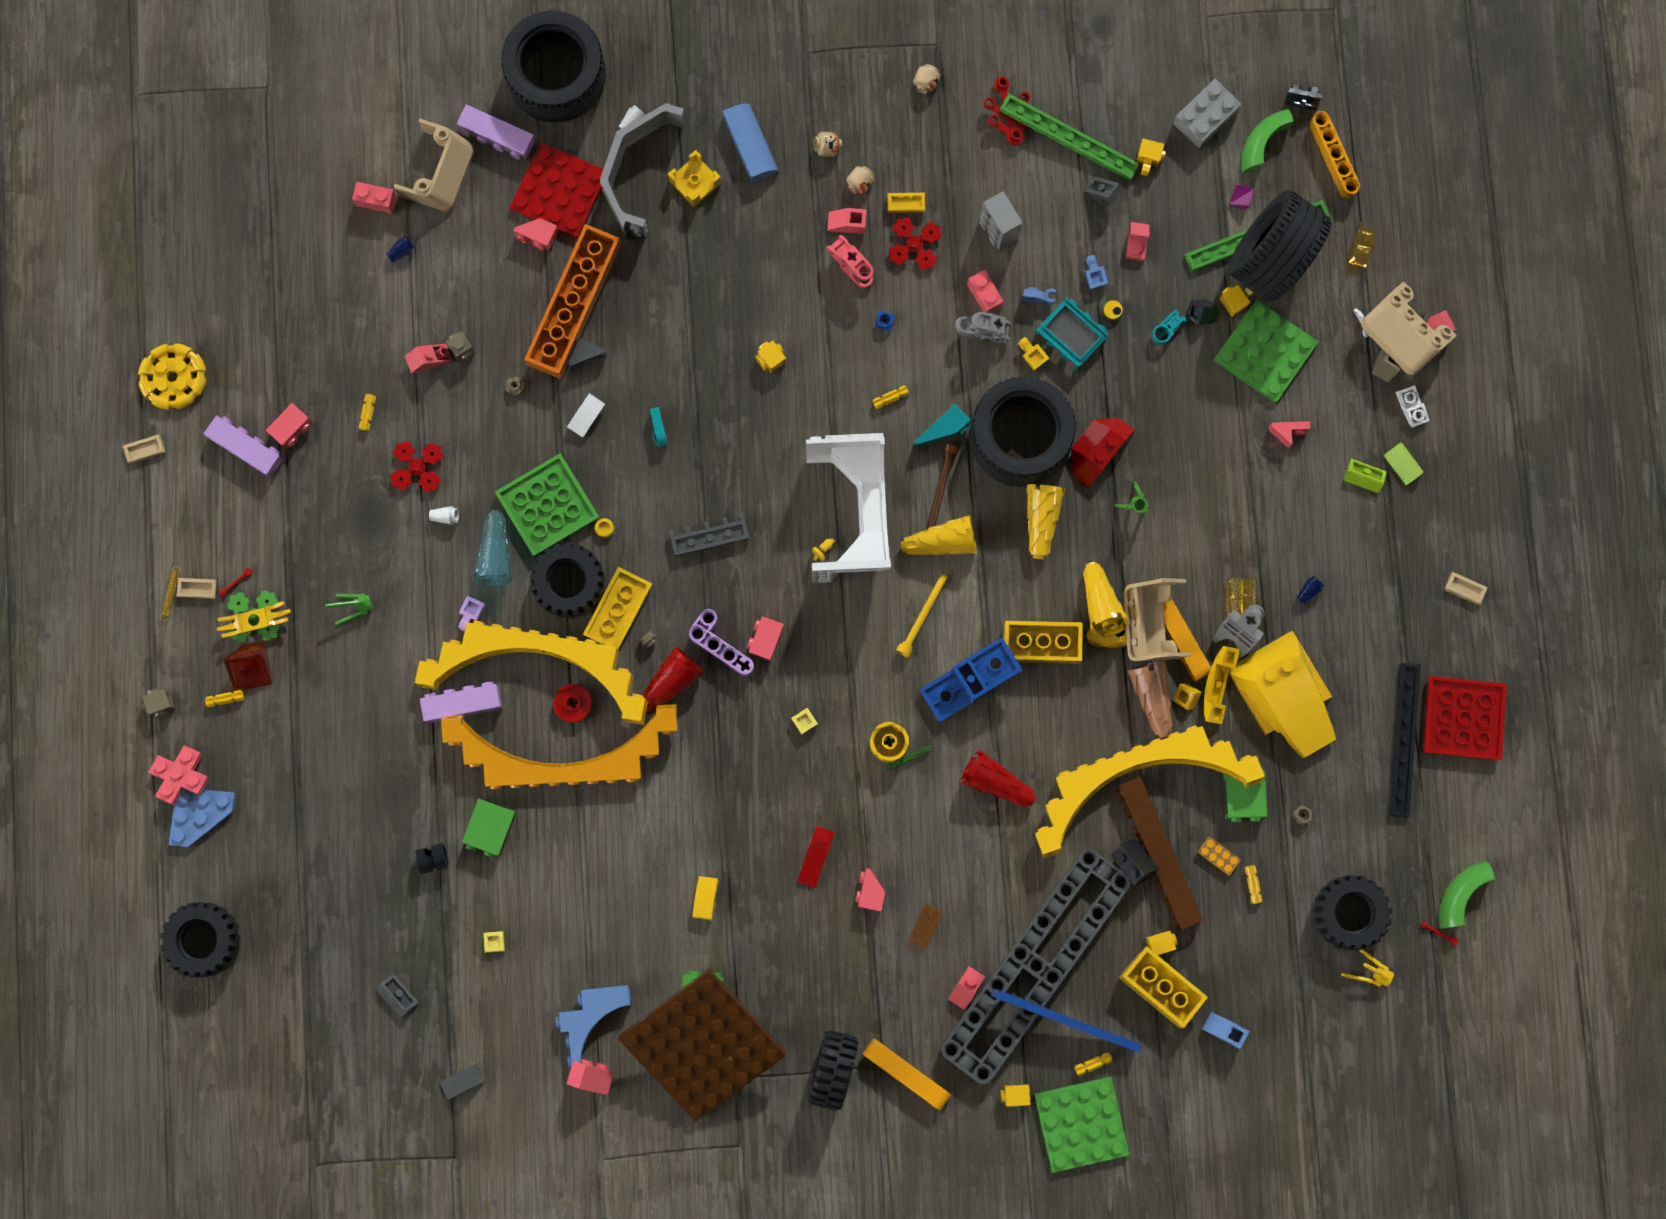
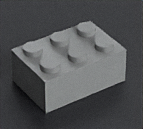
[1173,79,1242,149]
[979,191,1023,250]

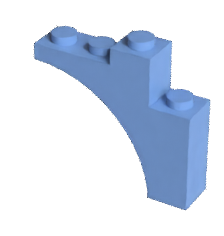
[556,985,631,1067]

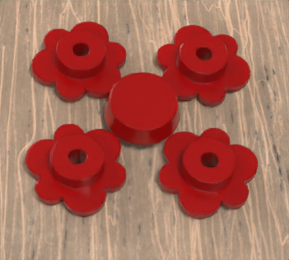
[888,217,942,270]
[390,441,443,492]

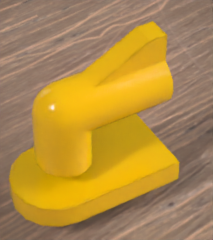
[812,538,836,562]

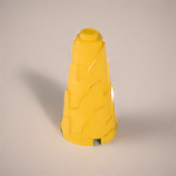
[1026,484,1065,560]
[901,515,977,556]
[1083,562,1129,637]

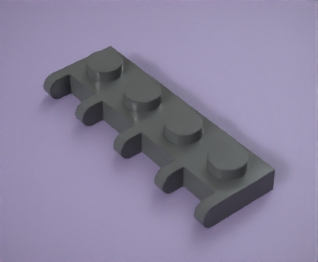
[669,513,749,557]

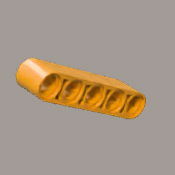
[1309,111,1360,200]
[1163,598,1211,682]
[862,1038,952,1111]

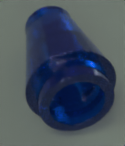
[386,236,415,263]
[1297,576,1324,604]

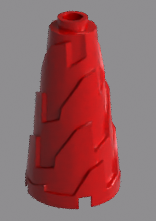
[641,646,704,716]
[960,749,1036,807]

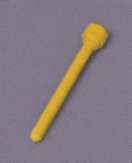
[896,574,947,658]

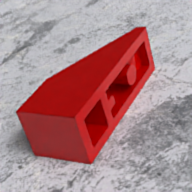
[797,826,835,888]

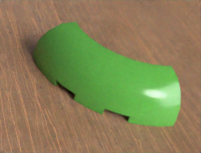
[1241,109,1293,173]
[1439,861,1495,929]

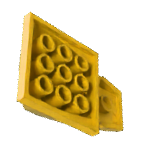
[1229,631,1336,758]

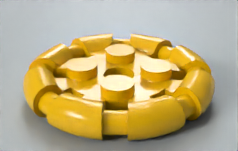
[138,343,207,410]

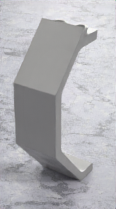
[600,103,686,238]

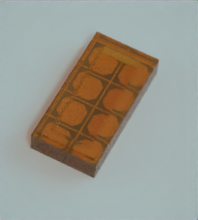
[908,903,943,947]

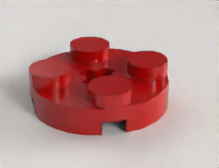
[553,684,592,723]

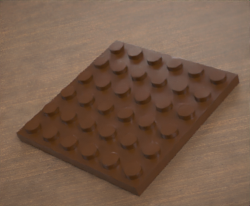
[618,968,787,1122]

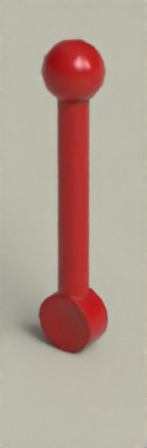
[219,568,252,597]
[1421,921,1458,945]

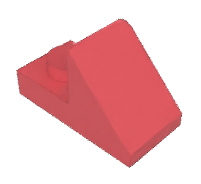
[1125,222,1149,261]
[1268,421,1310,448]
[948,966,985,1010]

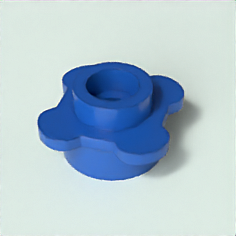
[874,311,895,332]

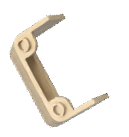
[394,119,474,211]
[1124,578,1191,661]

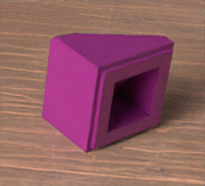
[1229,184,1254,210]

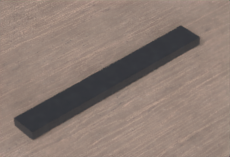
[1389,662,1421,818]

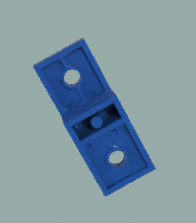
[919,637,1022,723]

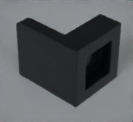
[1186,299,1219,325]

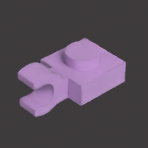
[458,596,485,632]

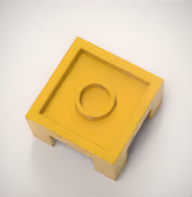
[668,150,722,208]

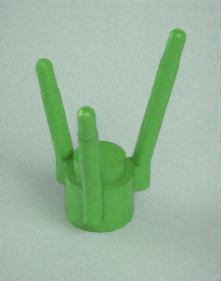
[1114,482,1148,514]
[325,594,372,625]

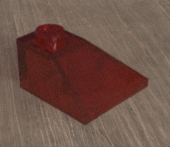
[224,640,272,691]

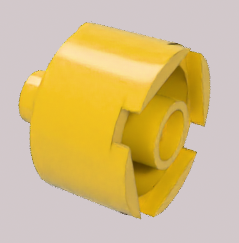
[870,722,909,763]

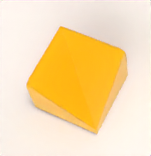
[1172,683,1202,710]

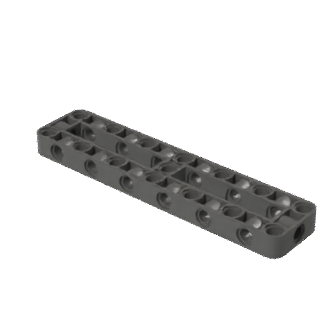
[941,849,1131,1084]

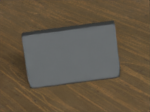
[376,973,419,1018]

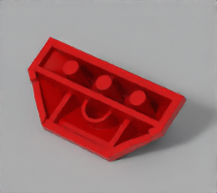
[1071,418,1135,488]

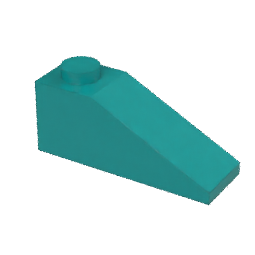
[913,404,971,448]

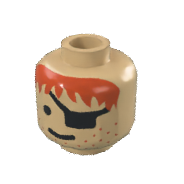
[913,64,940,94]
[813,132,842,157]
[847,166,874,194]

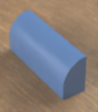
[723,104,779,183]

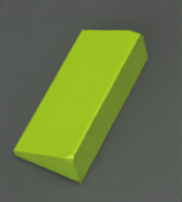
[1383,443,1424,486]
[1344,459,1386,493]

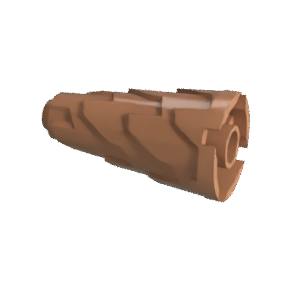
[1127,661,1173,738]

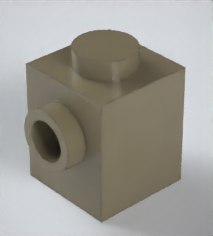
[446,331,475,362]
[141,688,175,718]

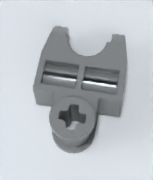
[955,312,1011,343]
[1213,605,1265,660]

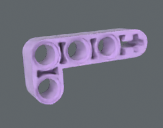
[689,609,754,677]

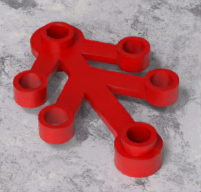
[983,76,1030,145]

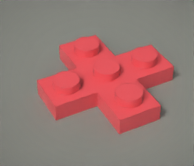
[149,746,209,806]

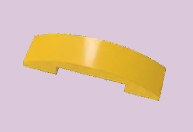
[1204,646,1240,724]

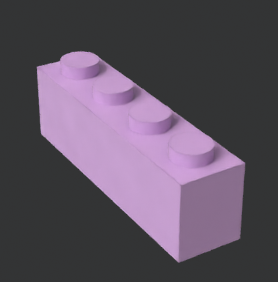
[456,104,535,160]
[204,415,283,478]
[420,682,503,723]

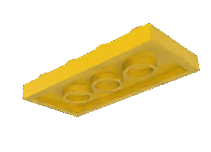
[583,567,653,650]

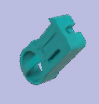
[1151,310,1186,346]
[650,407,668,447]

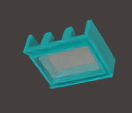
[1035,297,1109,372]

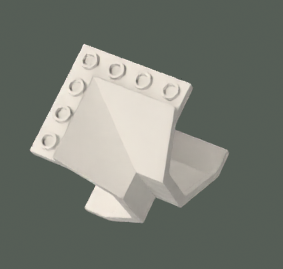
[806,433,891,583]

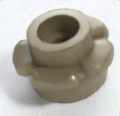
[506,377,524,395]
[639,631,656,648]
[1293,806,1312,825]

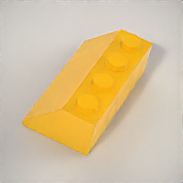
[1119,946,1208,1029]

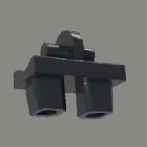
[1284,83,1322,114]

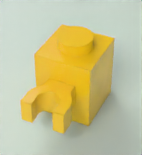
[1136,138,1166,177]
[1219,285,1255,318]

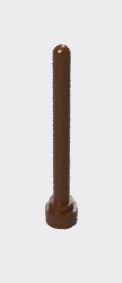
[927,444,959,530]

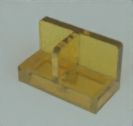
[1348,222,1376,267]
[1227,577,1256,616]

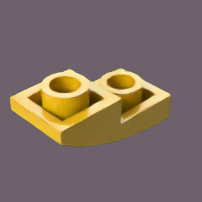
[693,876,719,920]

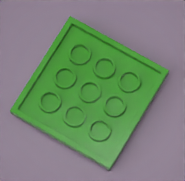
[1213,300,1318,403]
[495,453,599,557]
[1034,1077,1129,1173]

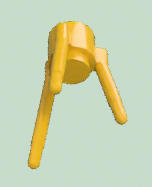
[1341,949,1394,987]

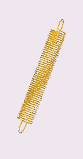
[161,566,180,621]

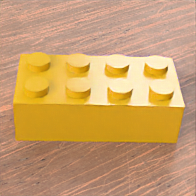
[1003,621,1082,664]

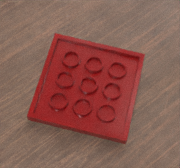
[509,142,603,239]
[1423,676,1507,761]

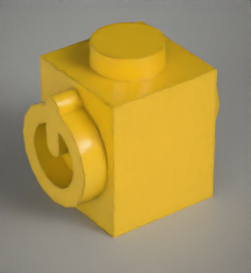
[755,340,786,373]

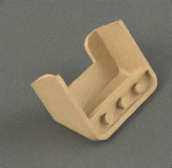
[1361,281,1457,375]

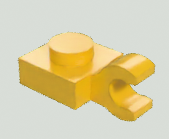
[1018,337,1049,371]

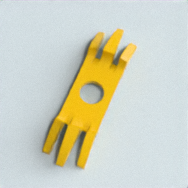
[217,601,291,638]

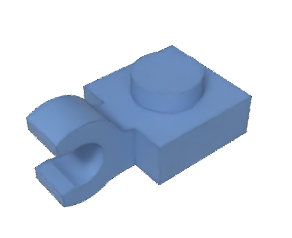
[1084,255,1109,290]
[1022,287,1056,304]

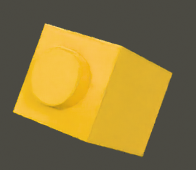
[1146,931,1178,955]
[1001,1084,1030,1106]

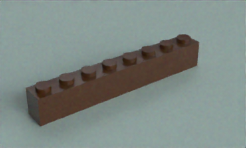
[1116,776,1203,930]

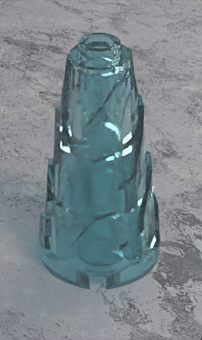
[473,510,512,587]

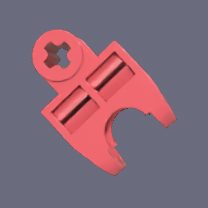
[826,235,873,288]

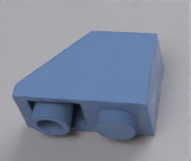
[1202,1012,1250,1049]

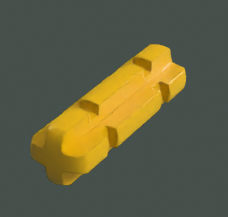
[873,386,909,409]
[359,394,376,431]
[205,690,244,708]
[1245,865,1263,904]
[1075,1052,1113,1076]

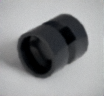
[415,843,449,874]

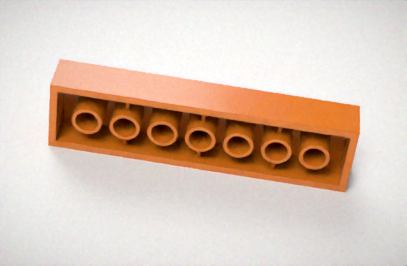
[524,224,621,379]

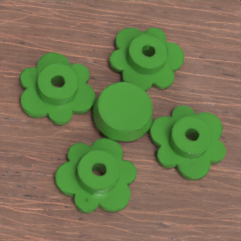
[227,590,280,643]

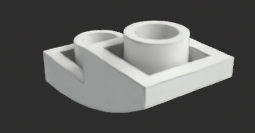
[1396,385,1430,427]
[567,393,605,437]

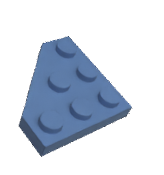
[169,789,236,847]

